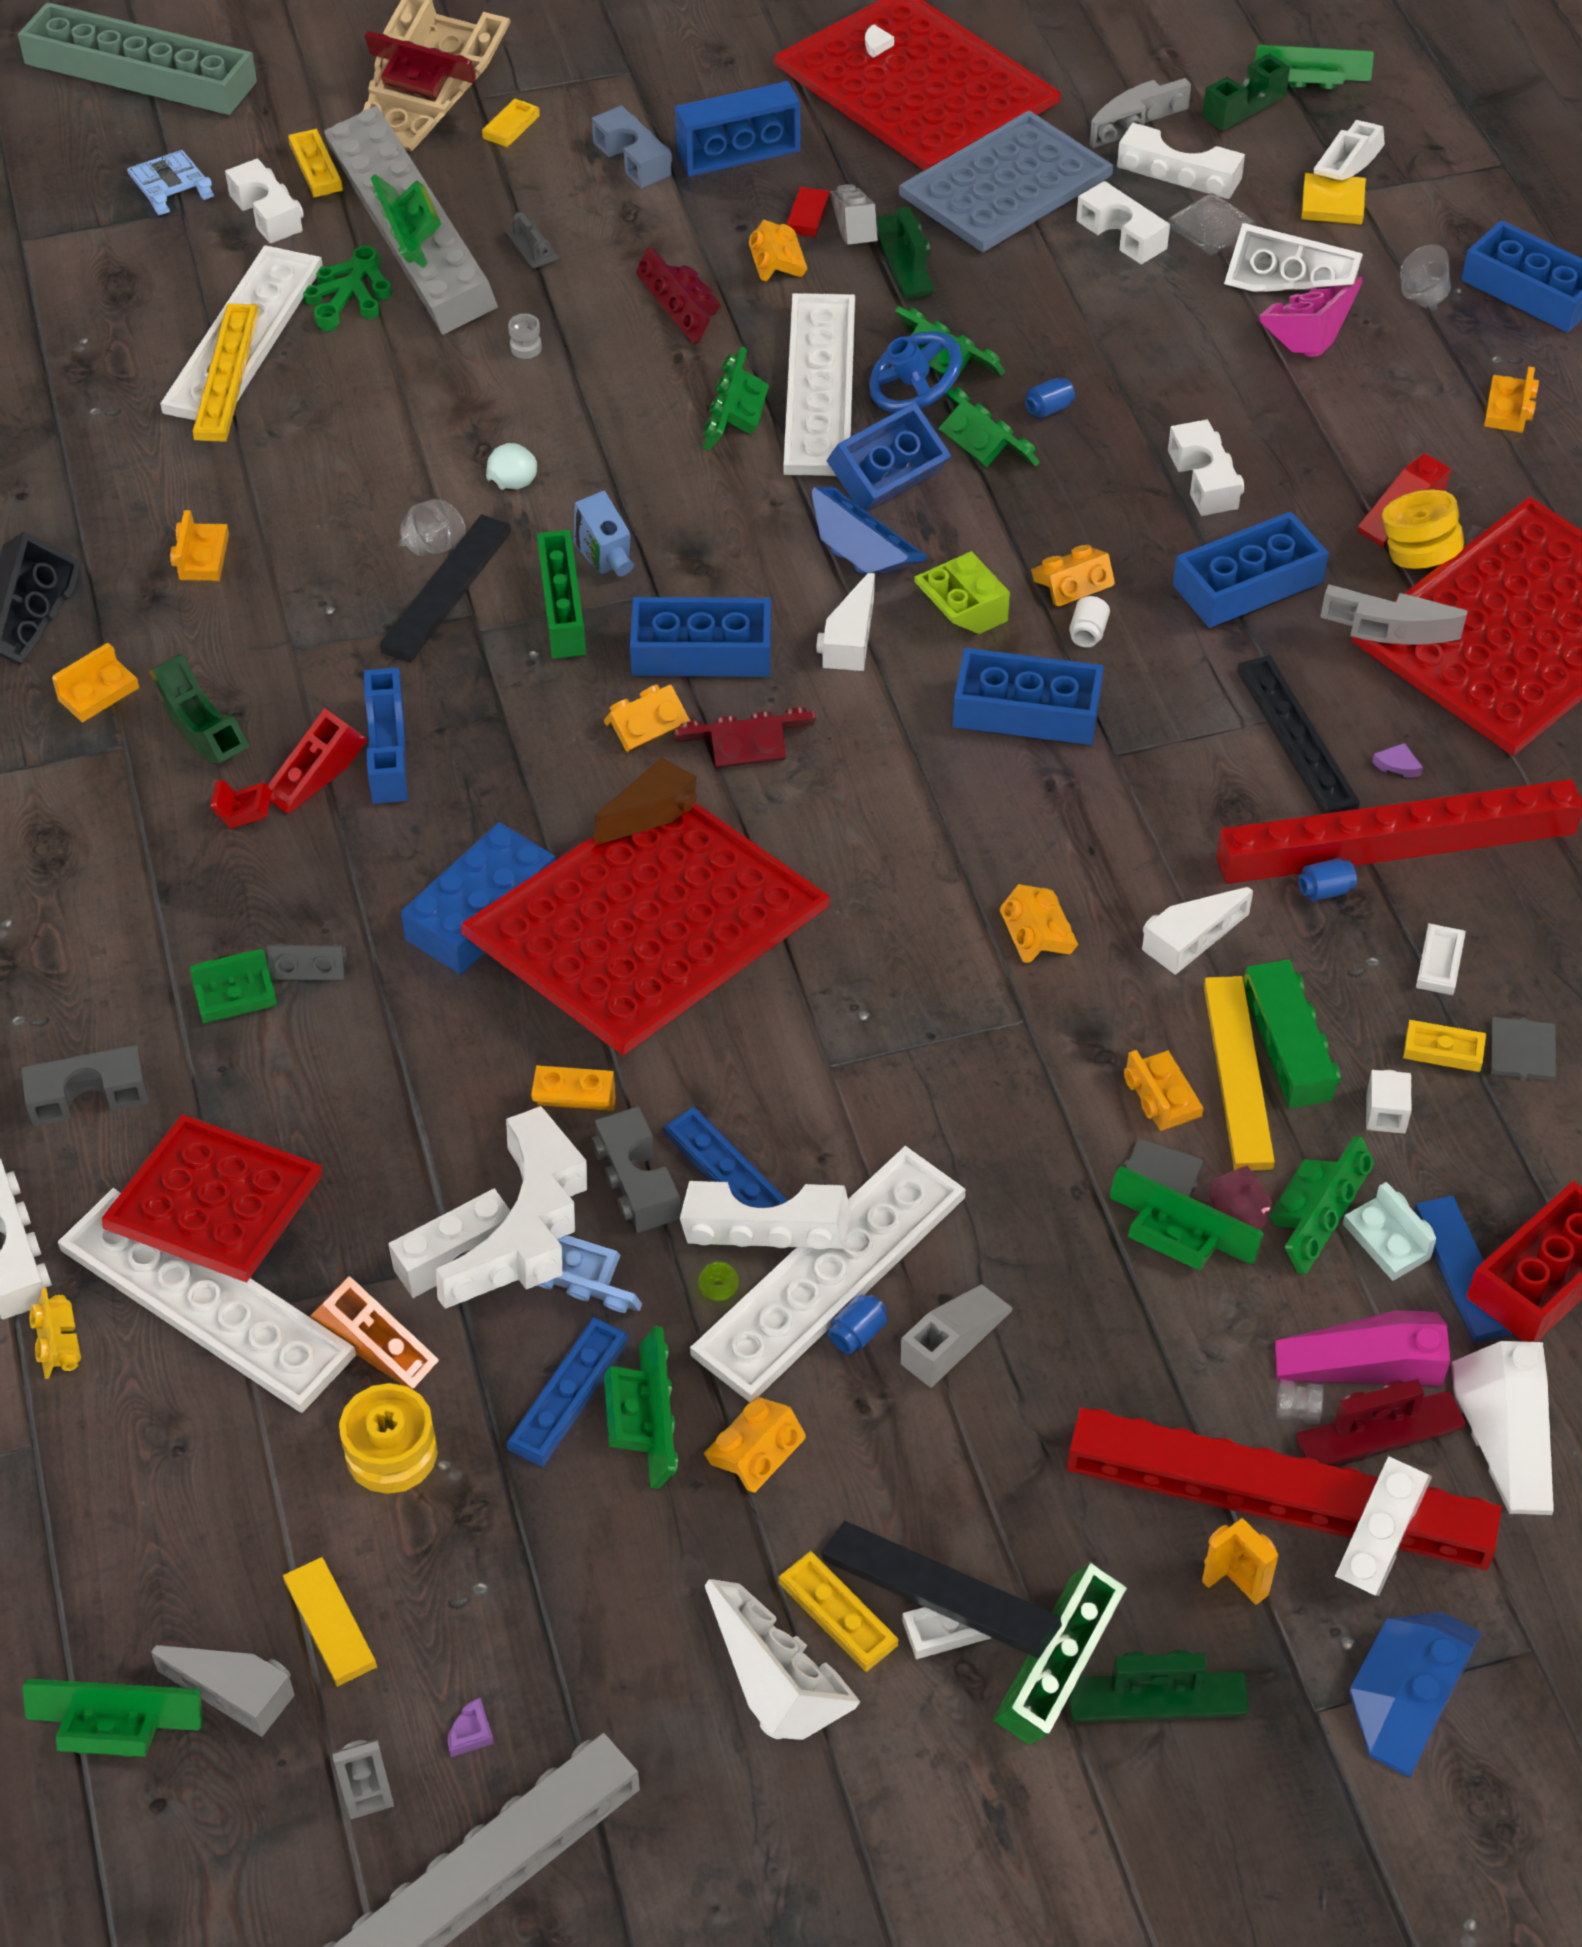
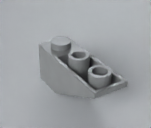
[830,184,878,245]
[900,1284,1012,1388]

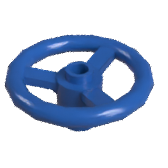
[869,331,963,413]

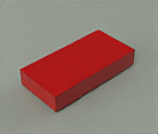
[786,187,830,237]

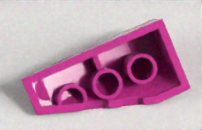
[1260,277,1363,357]
[1275,1310,1450,1387]

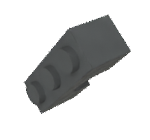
[21,1045,149,1127]
[591,1106,681,1233]

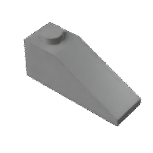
[151,1645,295,1737]
[332,1739,394,1820]

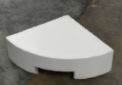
[865,25,894,58]

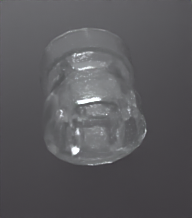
[1276,1379,1323,1426]

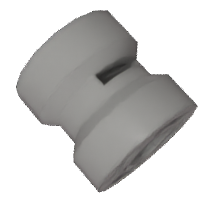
[508,314,542,359]

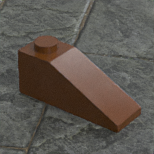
[594,758,697,844]

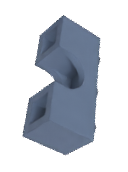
[592,105,673,188]

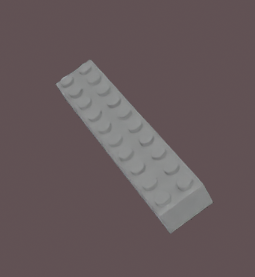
[324,105,498,335]

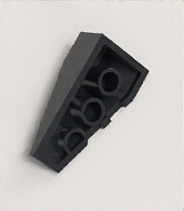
[0,532,82,665]

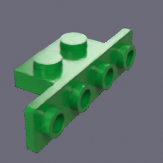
[1255,44,1374,89]
[370,174,442,268]
[895,306,1005,377]
[702,346,769,451]
[939,386,1040,468]
[1269,1136,1374,1274]
[1110,1166,1264,1271]
[604,1326,678,1489]
[22,1679,203,1757]

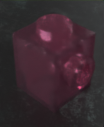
[1209,1165,1272,1230]

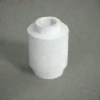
[1069,596,1110,647]

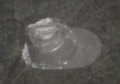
[1400,244,1451,311]
[397,499,465,556]

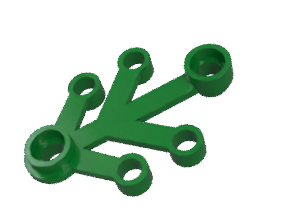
[303,246,392,332]

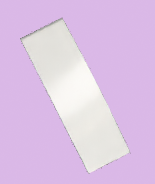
[1314,120,1385,180]

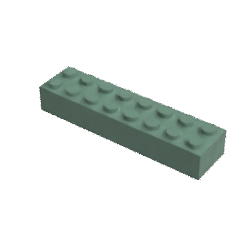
[18,2,257,115]

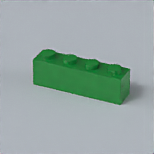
[537,530,586,659]
[1244,959,1341,1109]
[993,1563,1126,1745]

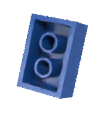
[826,402,951,512]

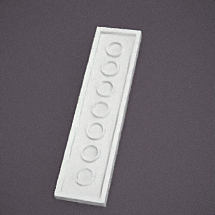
[160,245,323,421]
[784,293,855,476]
[690,1146,966,1403]
[58,1188,356,1413]

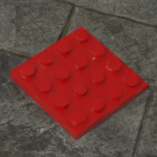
[102,1114,322,1283]

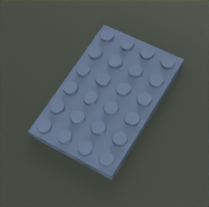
[899,111,1113,253]

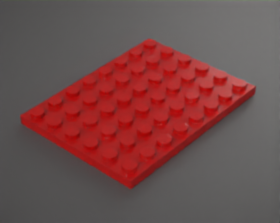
[774,0,1061,171]
[1351,497,1582,756]
[461,802,830,1056]

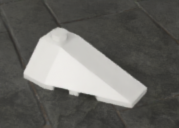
[1451,1341,1553,1515]

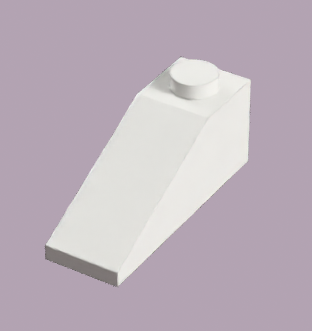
[817,573,875,671]
[1142,887,1253,975]

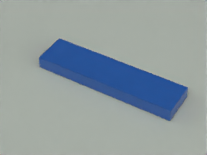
[663,1107,788,1208]
[1414,1195,1512,1343]
[507,1317,629,1467]

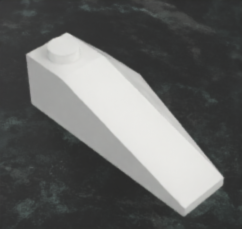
[1224,223,1363,292]
[705,1579,860,1740]

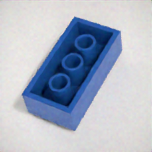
[675,81,800,177]
[1461,220,1582,333]
[1173,511,1329,628]
[630,597,771,677]
[953,648,1104,745]
[401,822,555,975]

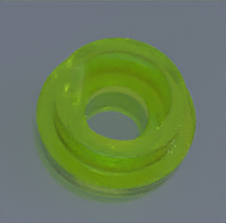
[698,1261,739,1301]

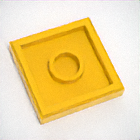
[1301,173,1366,225]

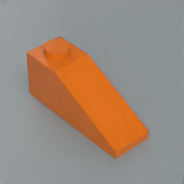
[310,1276,439,1390]

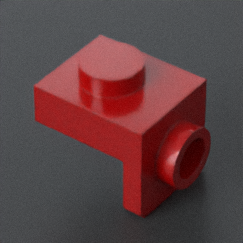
[211,779,272,829]

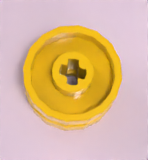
[1382,489,1464,569]
[339,1383,438,1494]

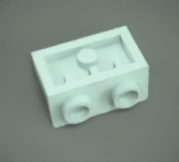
[1343,1182,1436,1281]

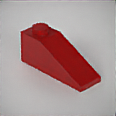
[1357,453,1451,547]
[268,708,368,814]

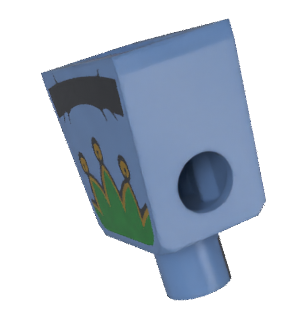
[573,490,634,576]

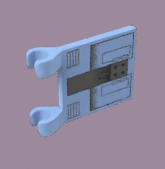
[127,150,214,216]

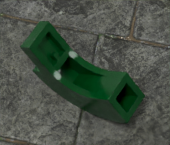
[148,654,250,763]

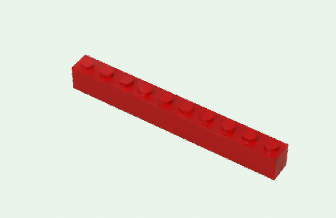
[1216,779,1582,884]
[1067,1407,1502,1571]

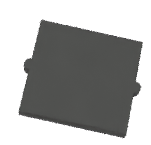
[1490,1017,1556,1081]
[1124,1138,1204,1197]

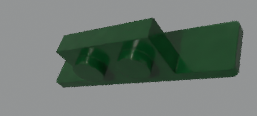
[876,207,934,299]
[1069,1650,1249,1722]

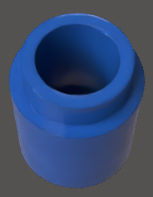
[1025,378,1075,419]
[1298,858,1357,902]
[828,1294,887,1355]

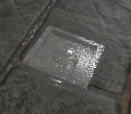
[1169,192,1256,256]

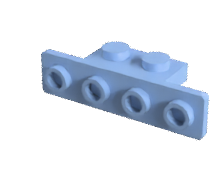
[537,1235,642,1313]

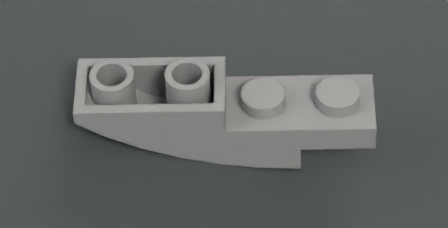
[1090,78,1191,148]
[1320,584,1468,645]

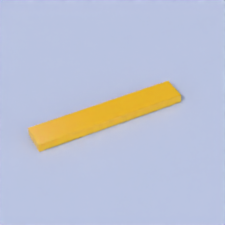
[193,303,260,442]
[1204,976,1275,1171]

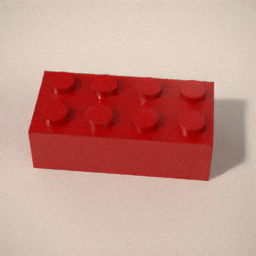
[1466,1181,1582,1342]

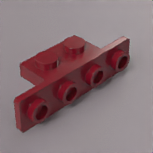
[364,31,476,99]
[636,248,721,343]
[674,707,816,768]
[1296,1379,1466,1466]

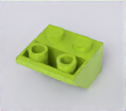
[914,551,1010,634]

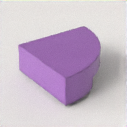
[1372,743,1423,778]
[448,1698,494,1758]

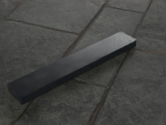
[380,514,511,663]
[1237,655,1360,814]
[821,1520,1062,1659]

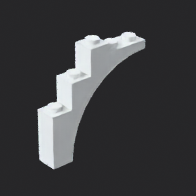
[436,1106,587,1309]

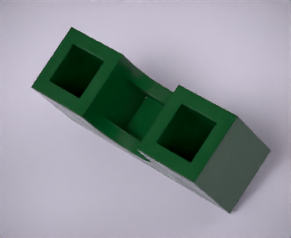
[1202,53,1290,131]

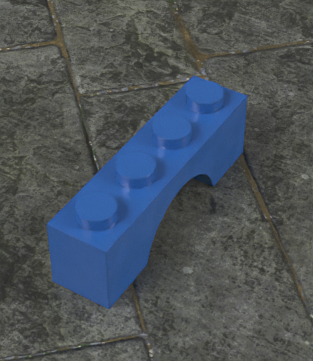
[364,668,408,804]

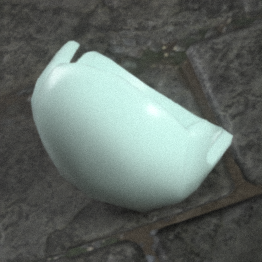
[486,443,537,490]

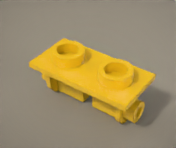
[29,1288,81,1379]

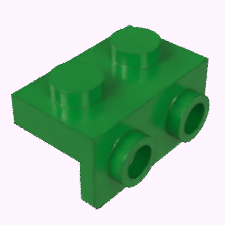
[189,949,277,1024]

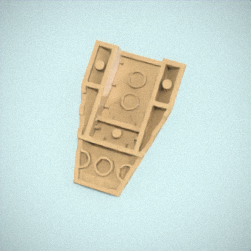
[363,0,511,152]

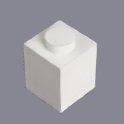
[1366,1070,1411,1134]

